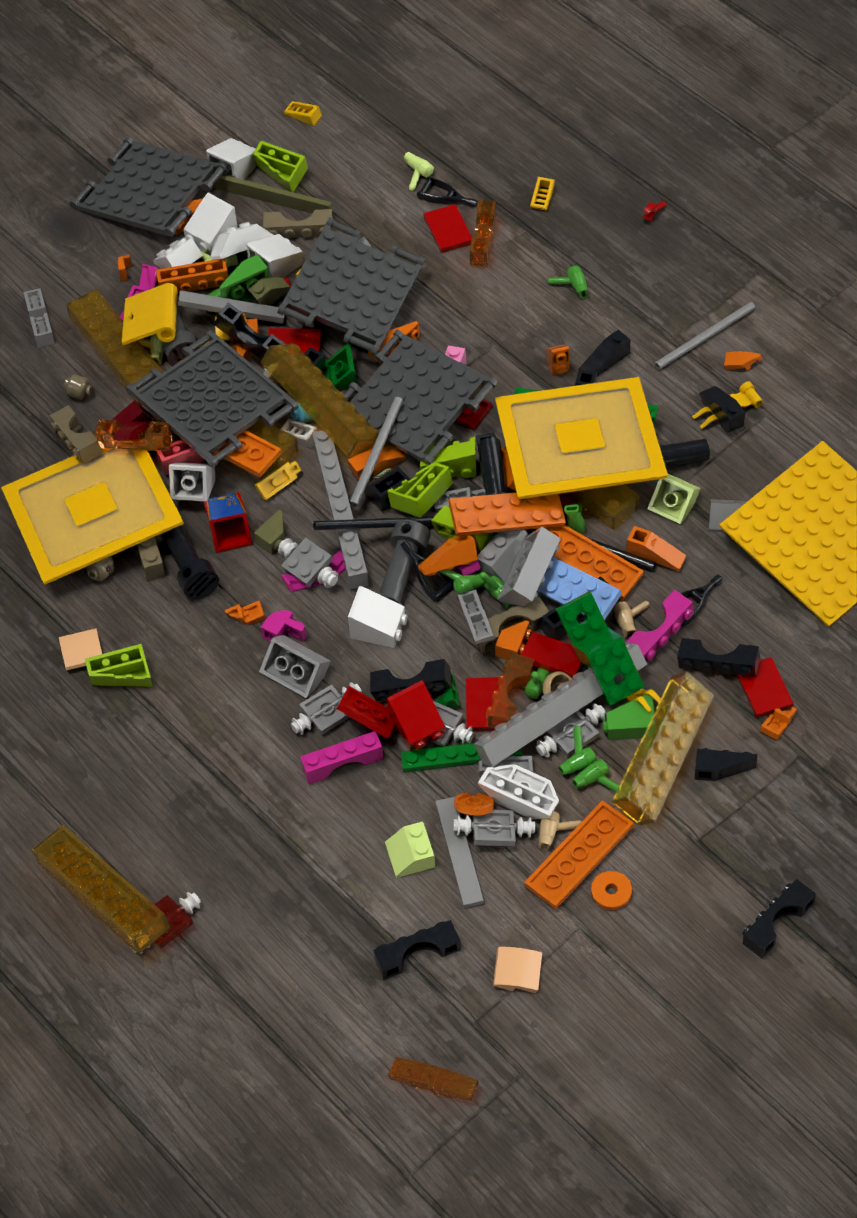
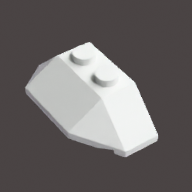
[211,222,273,260]
[478,764,559,820]

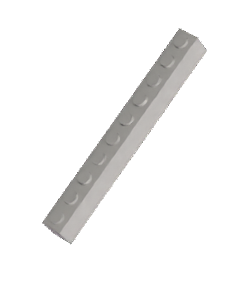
[312,429,369,590]
[474,642,647,767]

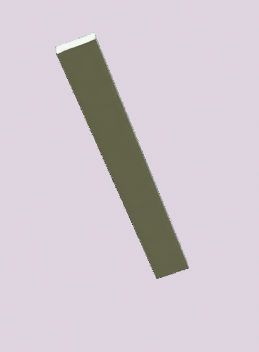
[213,174,333,214]

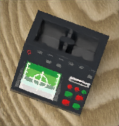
[364,467,410,511]

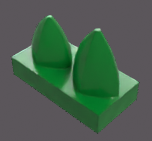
[434,673,461,710]

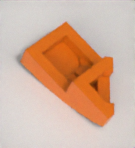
[118,254,132,282]
[724,351,762,371]
[225,601,266,625]
[760,707,797,740]

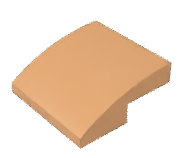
[59,628,102,671]
[493,947,542,993]

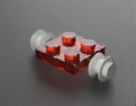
[128,892,201,954]

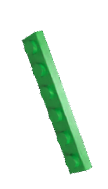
[401,743,522,773]

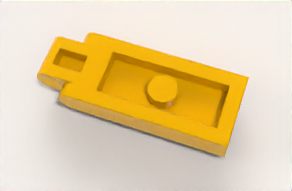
[254,461,301,500]

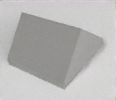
[709,499,747,532]

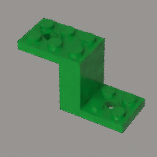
[555,591,645,706]

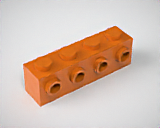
[156,258,228,294]

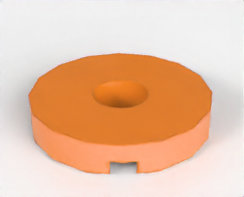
[454,792,494,816]
[591,871,632,911]

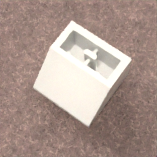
[153,238,203,269]

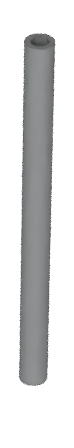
[654,302,755,370]
[349,397,403,507]

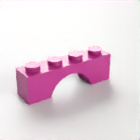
[627,589,694,663]
[300,731,383,785]

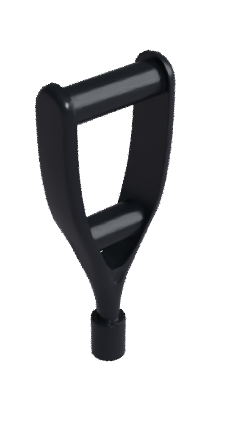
[417,177,478,207]
[400,540,454,602]
[681,574,722,626]

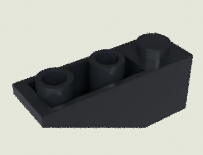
[694,748,758,781]

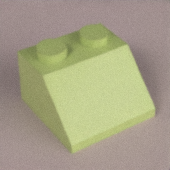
[648,474,701,524]
[385,821,435,878]

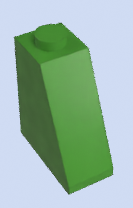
[603,694,656,740]

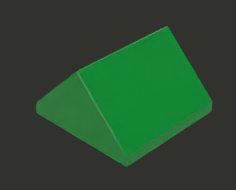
[325,344,356,392]

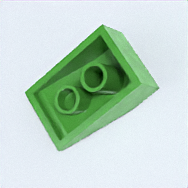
[220,254,269,302]

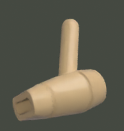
[613,601,650,639]
[539,811,582,851]

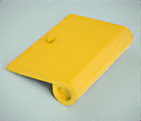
[122,283,178,345]

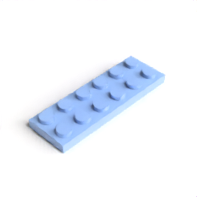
[537,556,622,620]

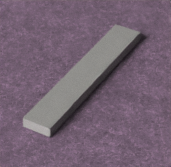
[178,291,284,323]
[435,797,484,908]

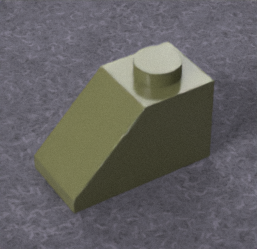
[248,276,291,306]
[254,509,285,555]

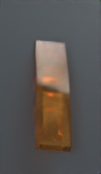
[388,1057,479,1101]

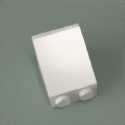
[206,138,257,180]
[184,193,238,255]
[246,234,303,278]
[169,462,215,501]
[348,586,408,648]

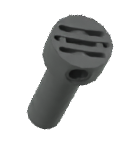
[163,307,201,367]
[379,520,431,604]

